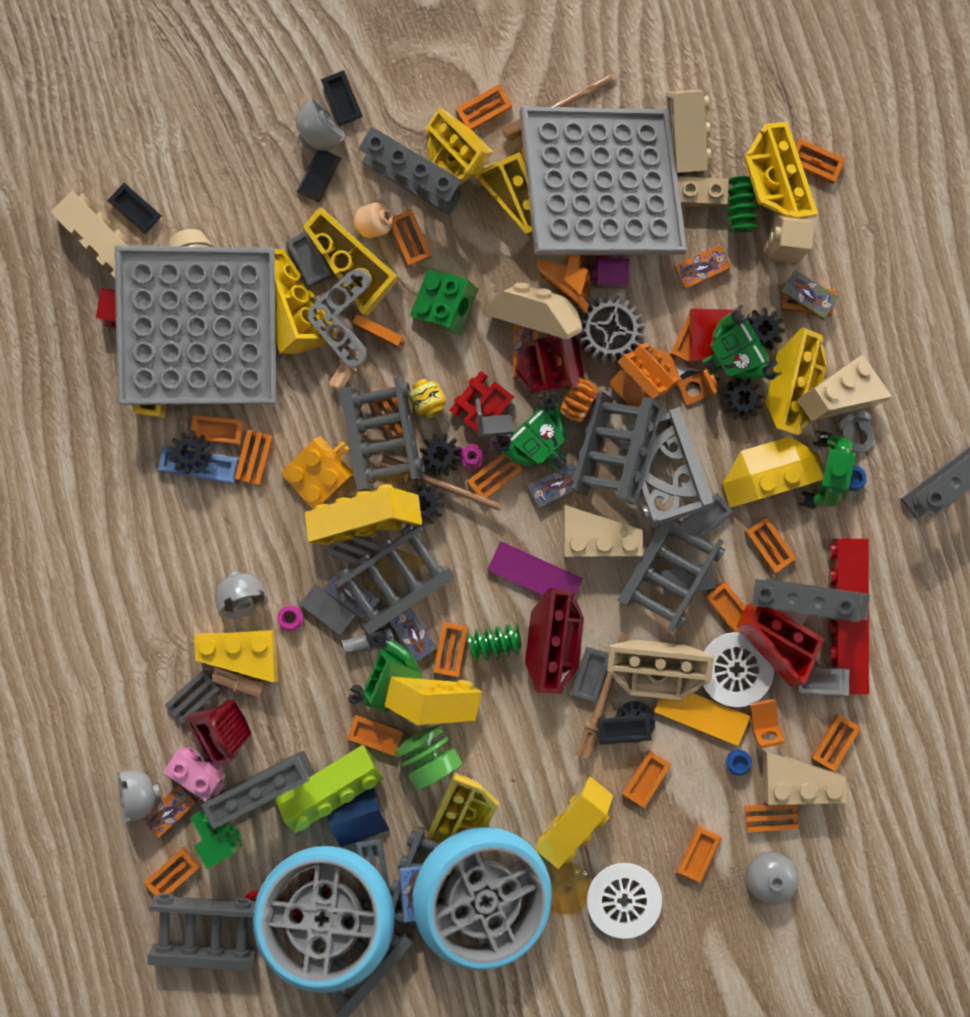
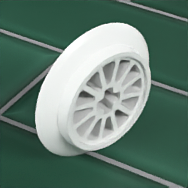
[703,632,774,707]
[587,863,662,939]

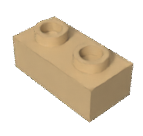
[677,177,729,208]

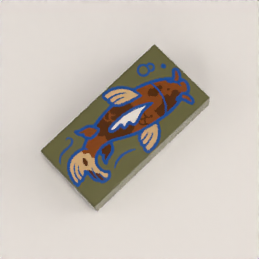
[780,270,838,320]

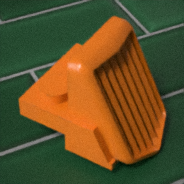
[537,255,592,313]
[610,342,682,407]

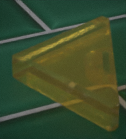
[368,548,425,589]

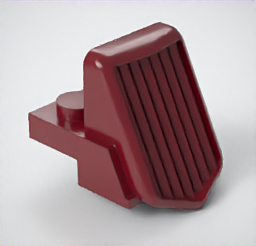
[515,335,584,394]
[184,699,252,766]

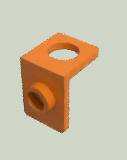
[677,369,718,405]
[750,699,785,748]

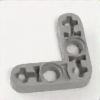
[308,269,371,366]

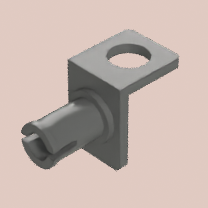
[476,399,514,452]

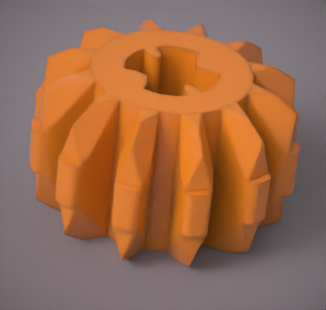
[560,378,598,422]

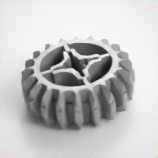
[576,295,645,365]

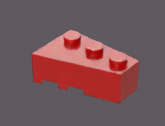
[737,603,824,687]

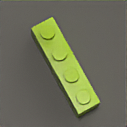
[275,745,384,833]

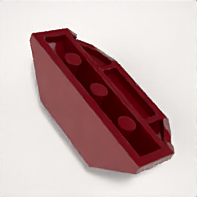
[525,588,584,694]

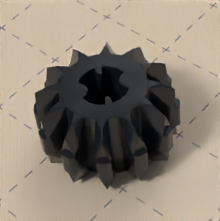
[747,308,785,350]
[720,378,764,421]
[168,431,213,475]
[420,433,462,477]
[406,482,445,526]

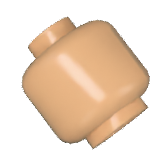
[354,202,393,239]

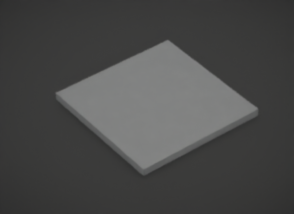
[519,106,687,255]
[115,245,276,405]

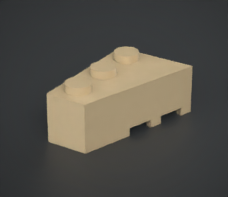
[666,89,712,173]
[764,210,815,264]
[797,354,892,421]
[563,505,643,557]
[762,749,847,805]

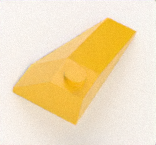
[274,249,337,354]

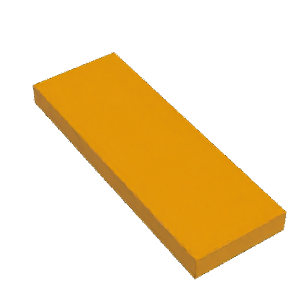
[653,693,750,746]

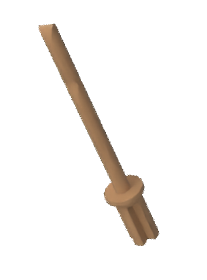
[501,72,617,142]
[379,455,503,511]
[576,633,628,760]

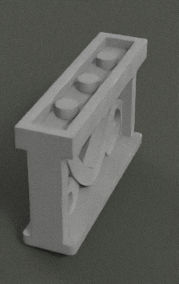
[618,407,713,527]

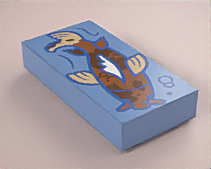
[399,865,422,922]

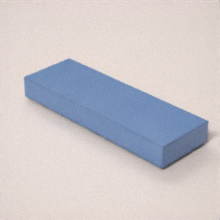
[158,446,239,484]

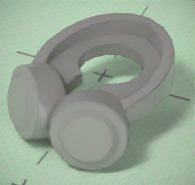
[839,411,874,452]

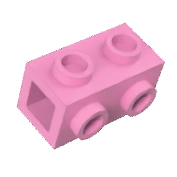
[163,746,226,802]

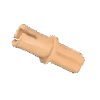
[329,348,367,391]
[212,667,264,698]

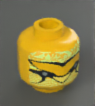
[409,379,446,419]

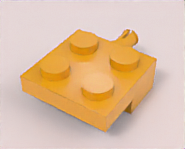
[280,436,354,510]

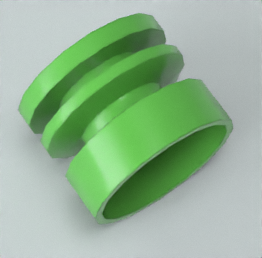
[394,724,463,791]

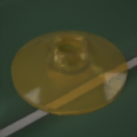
[547,862,591,914]

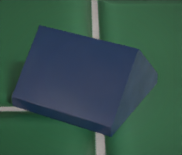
[327,787,389,847]

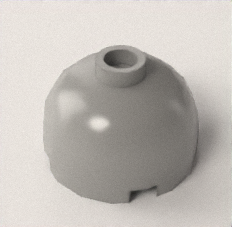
[296,99,346,151]
[215,571,268,619]
[118,770,160,824]
[745,851,799,905]

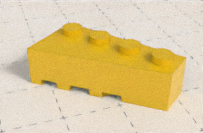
[303,207,400,316]
[305,485,422,546]

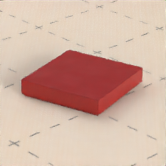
[689,309,742,361]

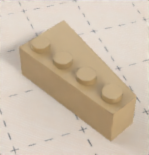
[50,191,129,278]

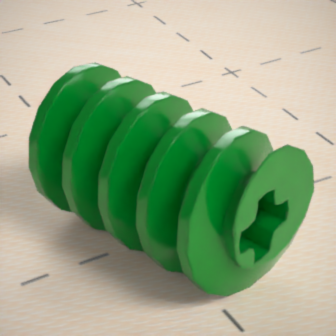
[727,176,760,233]
[467,622,522,662]

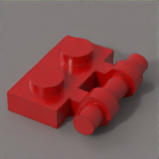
[449,371,514,434]

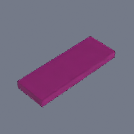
[487,541,583,598]

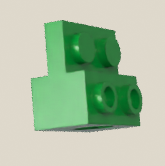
[409,269,479,336]
[190,808,242,869]

